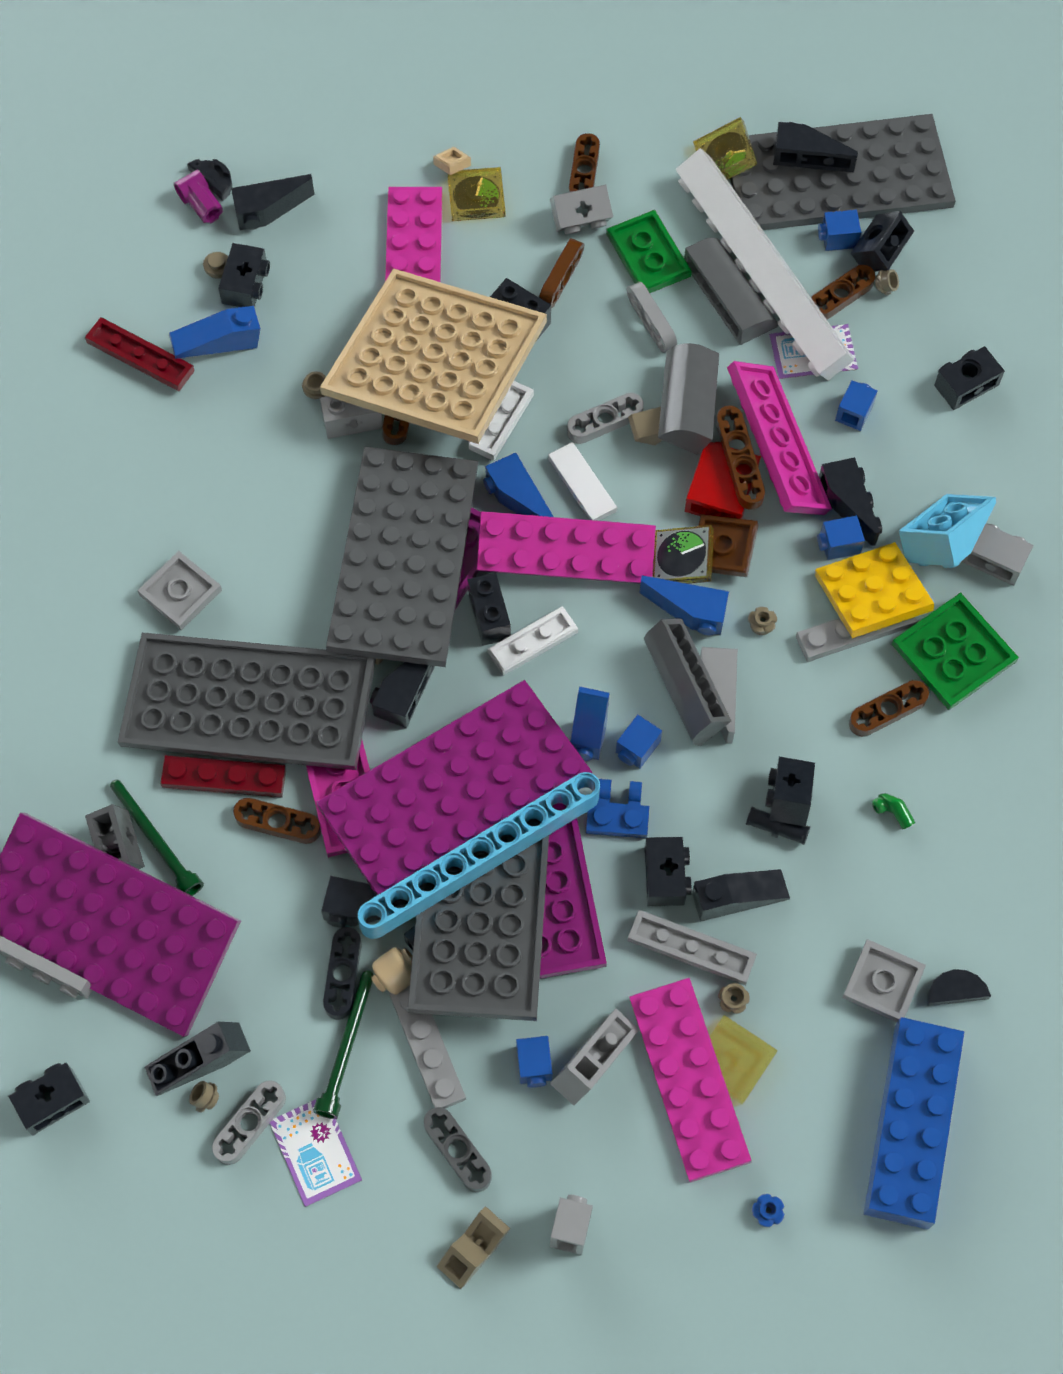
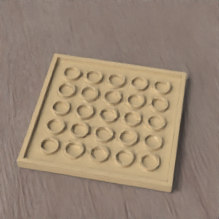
[320,268,547,444]

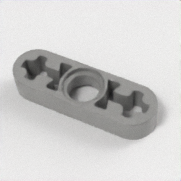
[627,282,677,352]
[567,393,644,444]
[212,1081,286,1165]

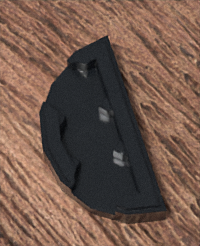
[187,159,232,201]
[927,969,991,1006]

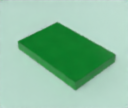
[606,209,692,293]

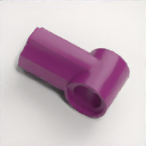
[173,170,223,224]

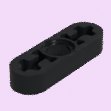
[323,927,362,1020]

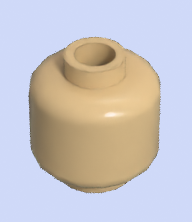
[371,947,413,995]

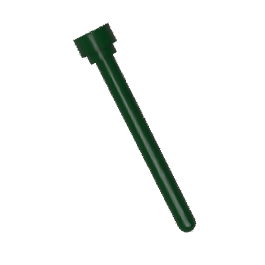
[110,779,204,896]
[313,970,374,1119]

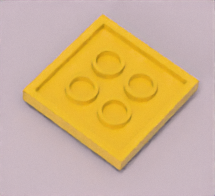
[815,542,934,638]

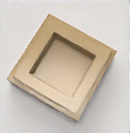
[433,147,471,175]

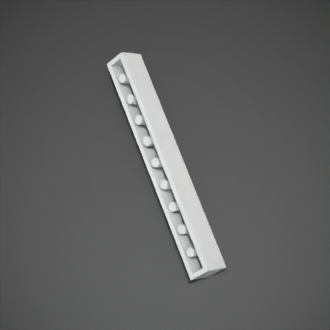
[675,148,855,381]

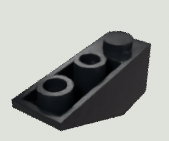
[819,457,882,546]
[145,1021,251,1096]

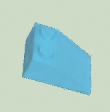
[899,494,996,568]

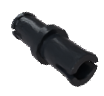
[746,806,810,845]

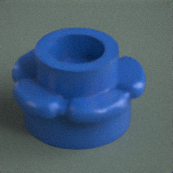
[752,1194,785,1227]

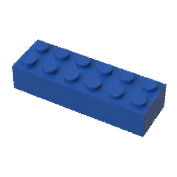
[863,1017,965,1230]

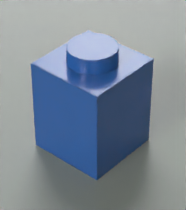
[818,210,862,251]
[835,380,878,431]
[817,515,865,560]
[615,714,662,769]
[516,1036,553,1088]

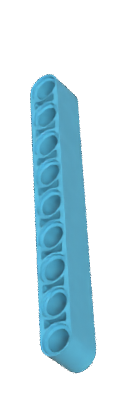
[358,772,600,939]

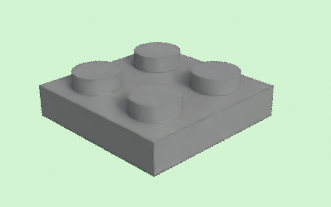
[137,551,222,630]
[842,939,926,1022]

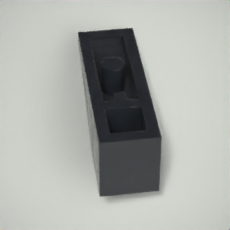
[773,122,858,173]
[231,174,315,231]
[370,662,435,728]
[692,869,790,922]
[321,876,408,928]

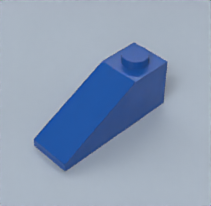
[169,306,261,359]
[483,452,554,517]
[639,575,729,636]
[570,686,610,761]

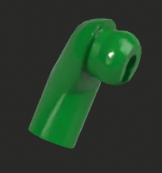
[872,793,916,830]

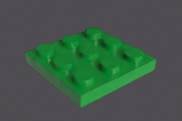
[891,592,1019,710]

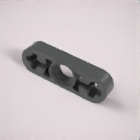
[424,1107,492,1192]

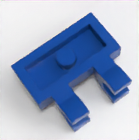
[586,779,650,838]

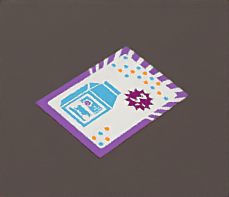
[769,324,858,379]
[270,1099,362,1207]

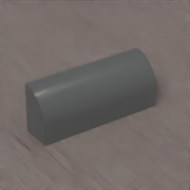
[684,238,778,345]
[658,343,719,455]
[644,619,731,746]

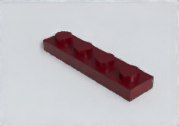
[85,317,195,392]
[160,755,286,798]

